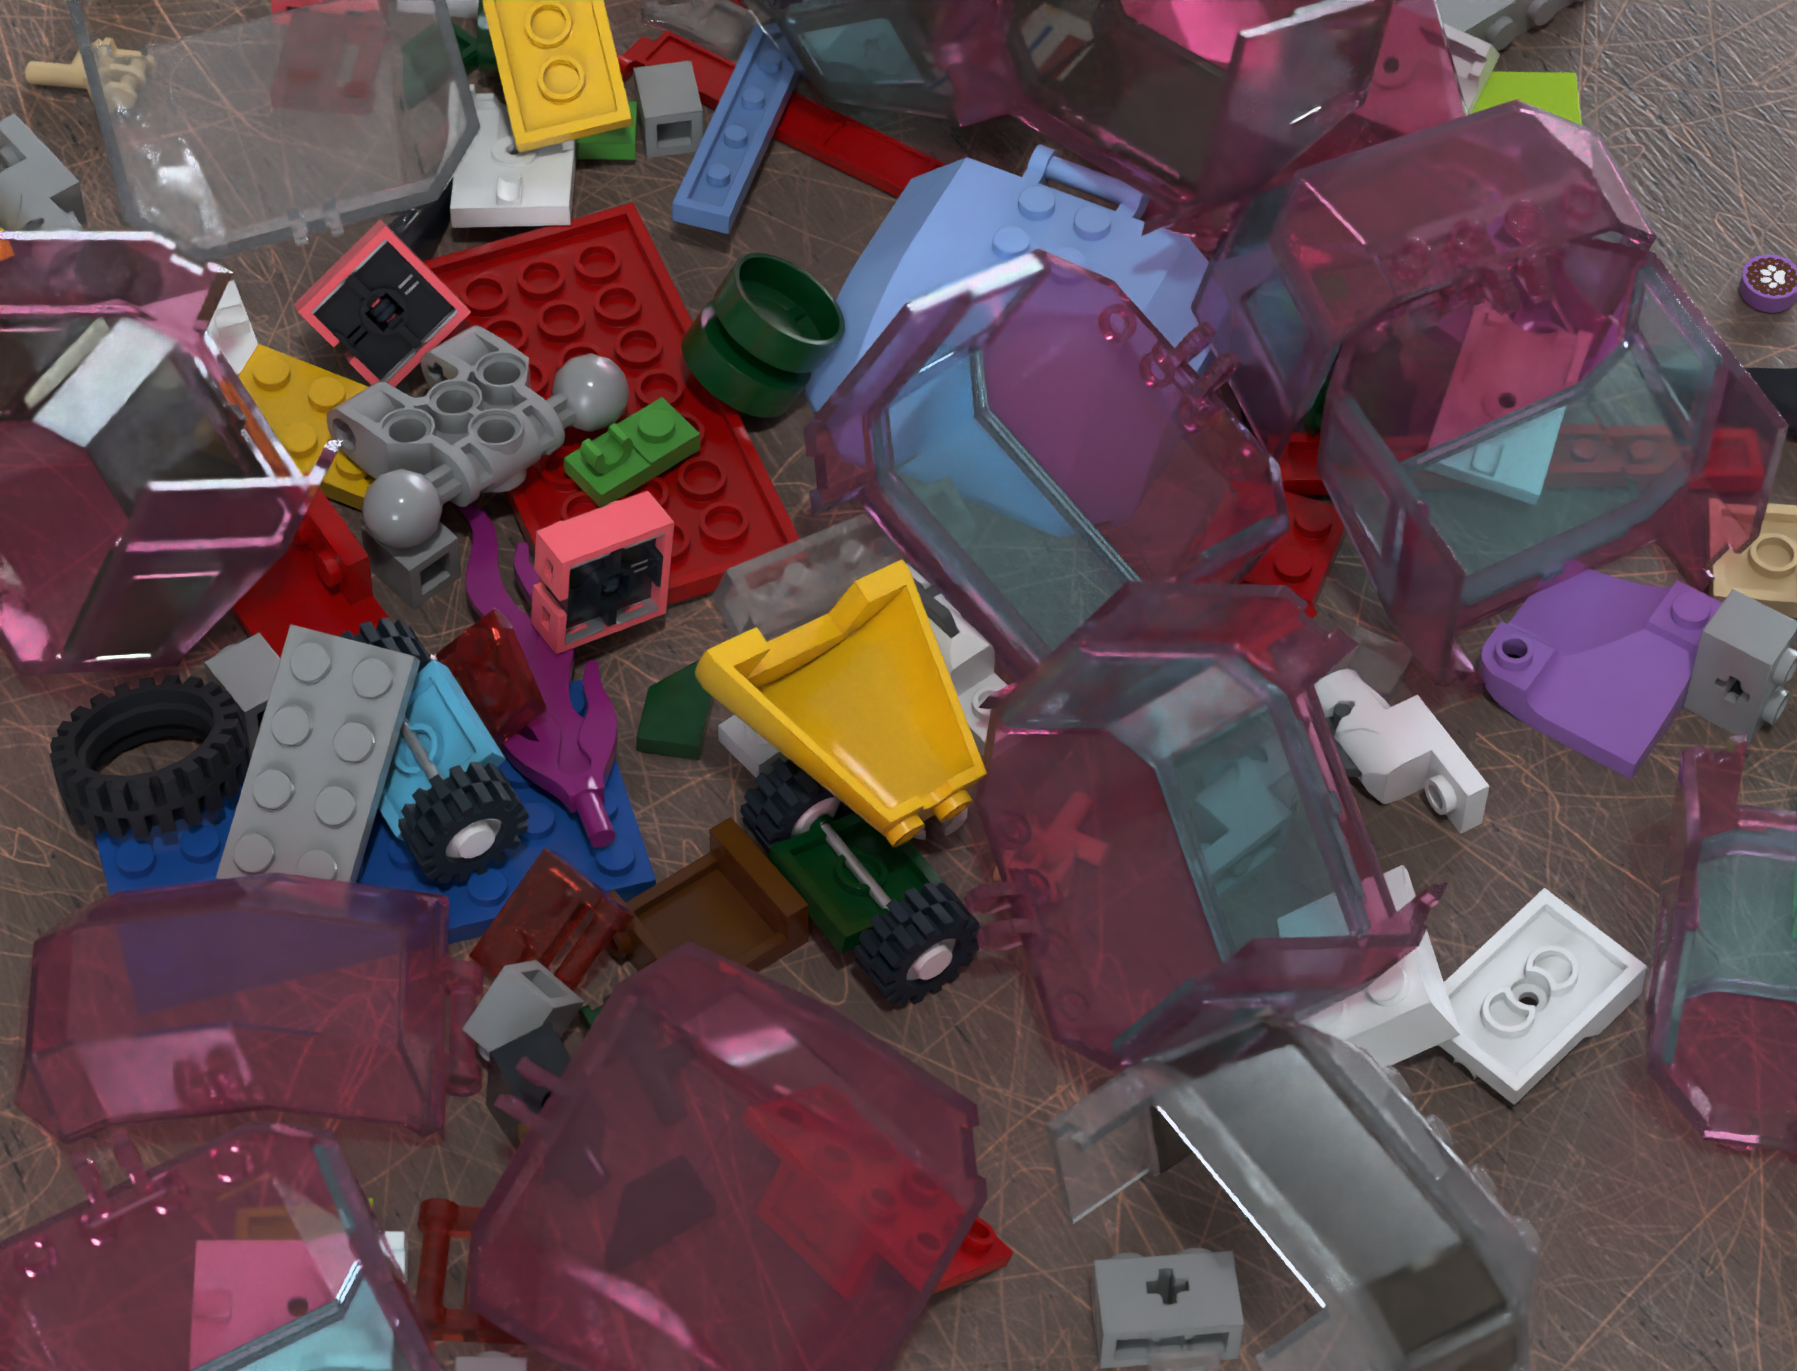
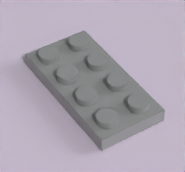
[216,624,420,914]

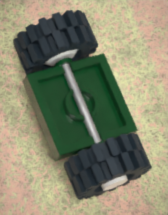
[740,757,983,1006]

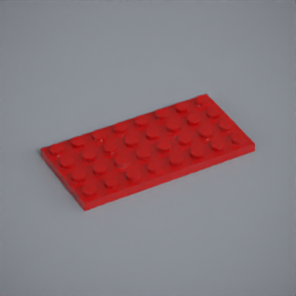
[423,202,805,605]

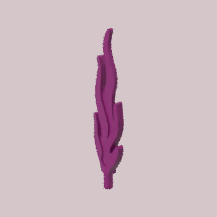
[451,502,618,848]

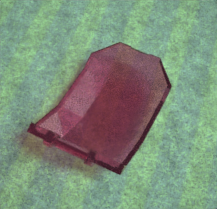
[13,873,484,1145]

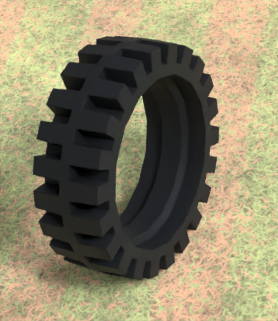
[50,675,251,838]

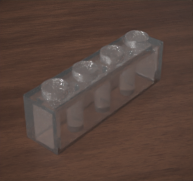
[713,479,975,640]

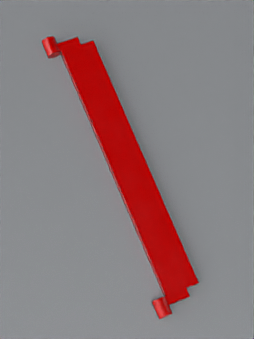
[617,30,948,198]

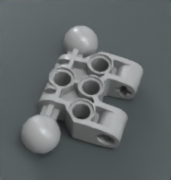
[326,325,630,549]

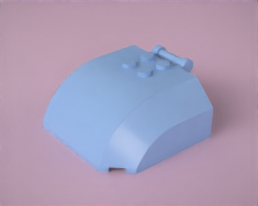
[805,144,1240,543]

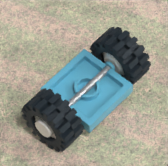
[339,618,529,883]

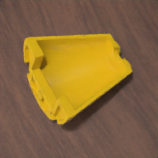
[695,559,987,848]

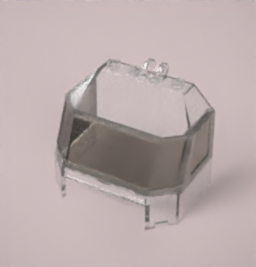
[1046,1008,1542,1371]

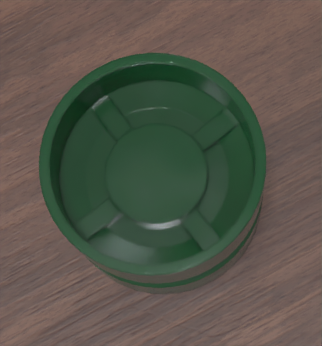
[681,253,845,418]

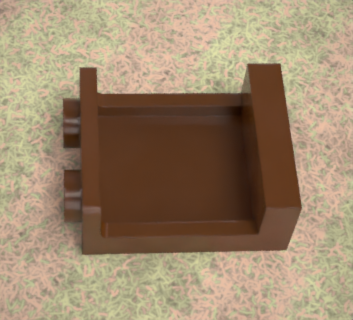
[599,817,809,1020]

